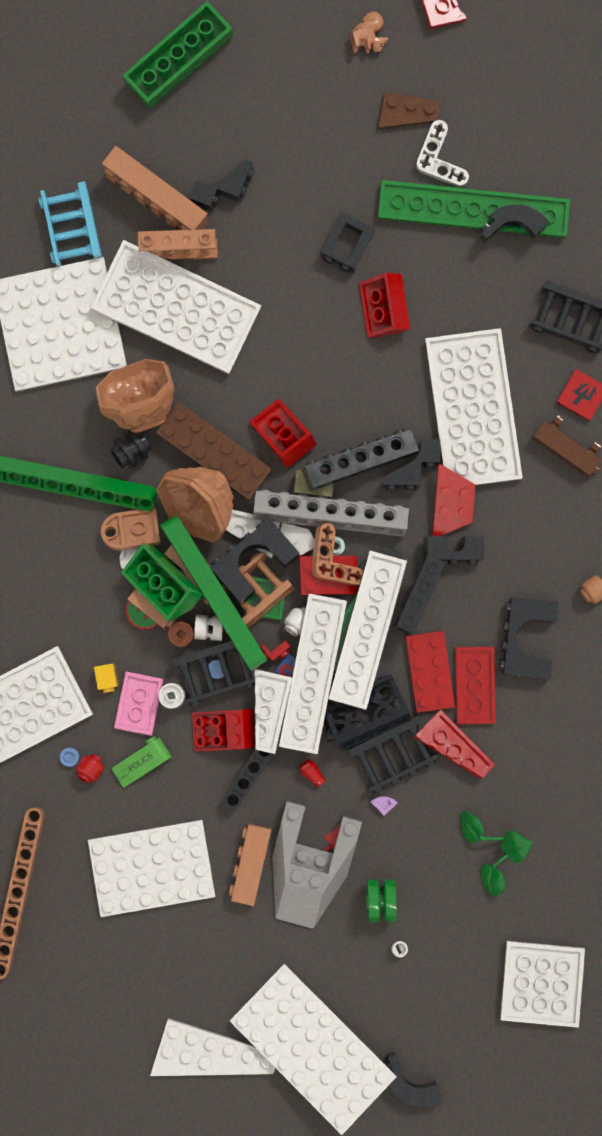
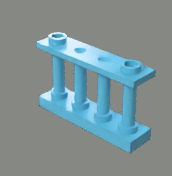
[39,181,102,267]

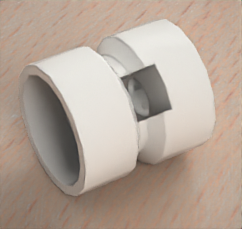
[195,615,223,641]
[159,683,186,708]

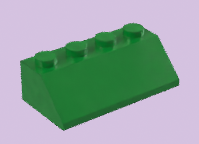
[120,543,203,622]

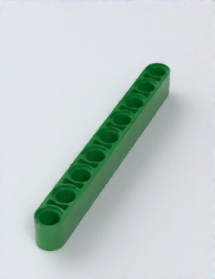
[0,456,158,511]
[160,515,267,671]

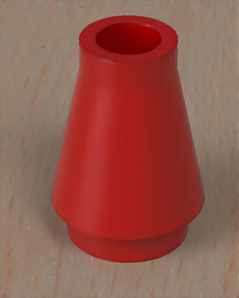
[298,758,326,787]

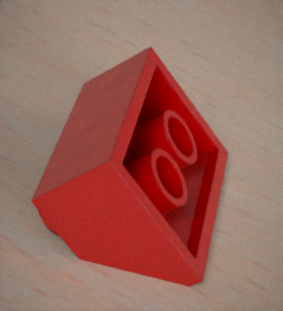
[359,273,411,338]

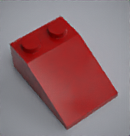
[249,399,317,468]
[300,556,359,596]

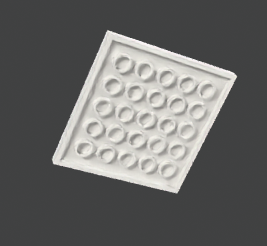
[0,257,127,392]

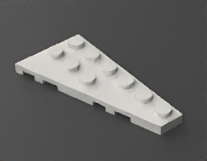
[150,1018,275,1076]

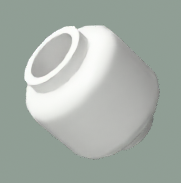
[284,607,306,637]

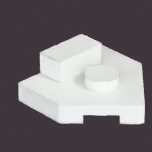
[280,523,315,557]

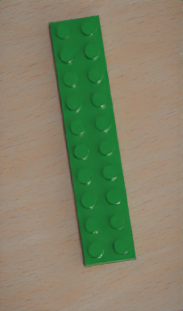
[378,180,570,238]

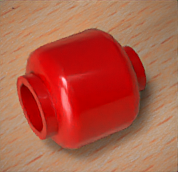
[75,754,104,784]

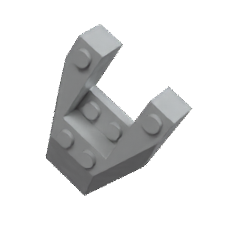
[272,800,362,929]

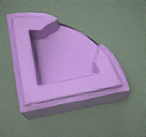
[371,796,398,816]

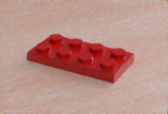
[406,631,455,713]

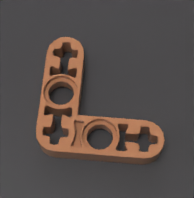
[312,523,364,586]

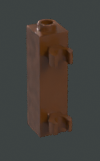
[531,415,602,478]

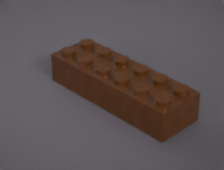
[156,402,272,502]

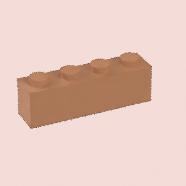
[229,823,272,906]

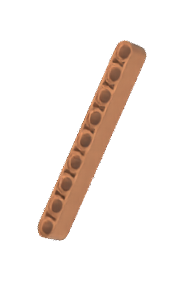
[0,807,45,979]

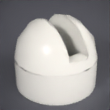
[391,941,408,957]

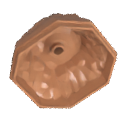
[96,359,174,433]
[156,467,233,542]

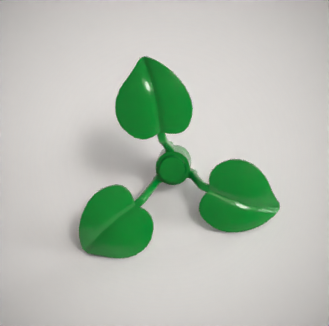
[461,810,532,897]

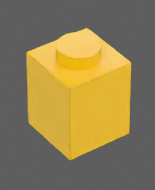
[94,664,119,693]

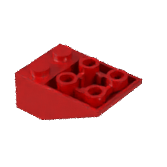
[192,709,256,751]

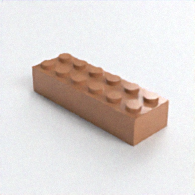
[102,146,209,230]

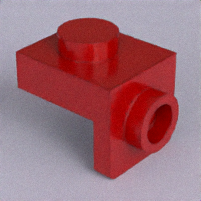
[261,640,291,661]

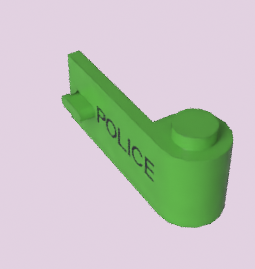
[111,736,172,788]

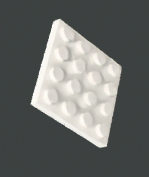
[500,941,585,1028]

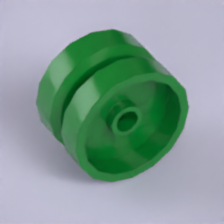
[366,879,396,923]

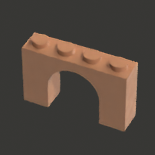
[128,545,210,630]

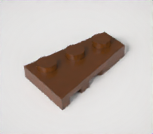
[378,91,441,130]

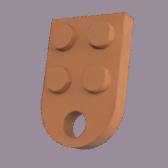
[101,507,161,551]

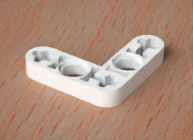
[416,120,469,188]

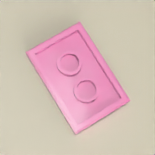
[114,672,164,736]

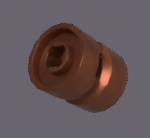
[168,622,195,647]

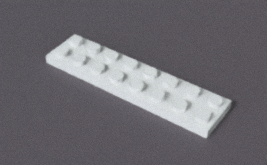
[329,551,407,710]
[279,594,347,754]

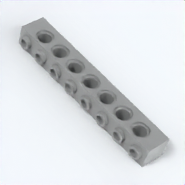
[253,490,409,537]

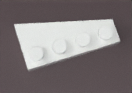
[255,669,292,754]

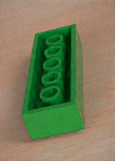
[122,1,233,110]

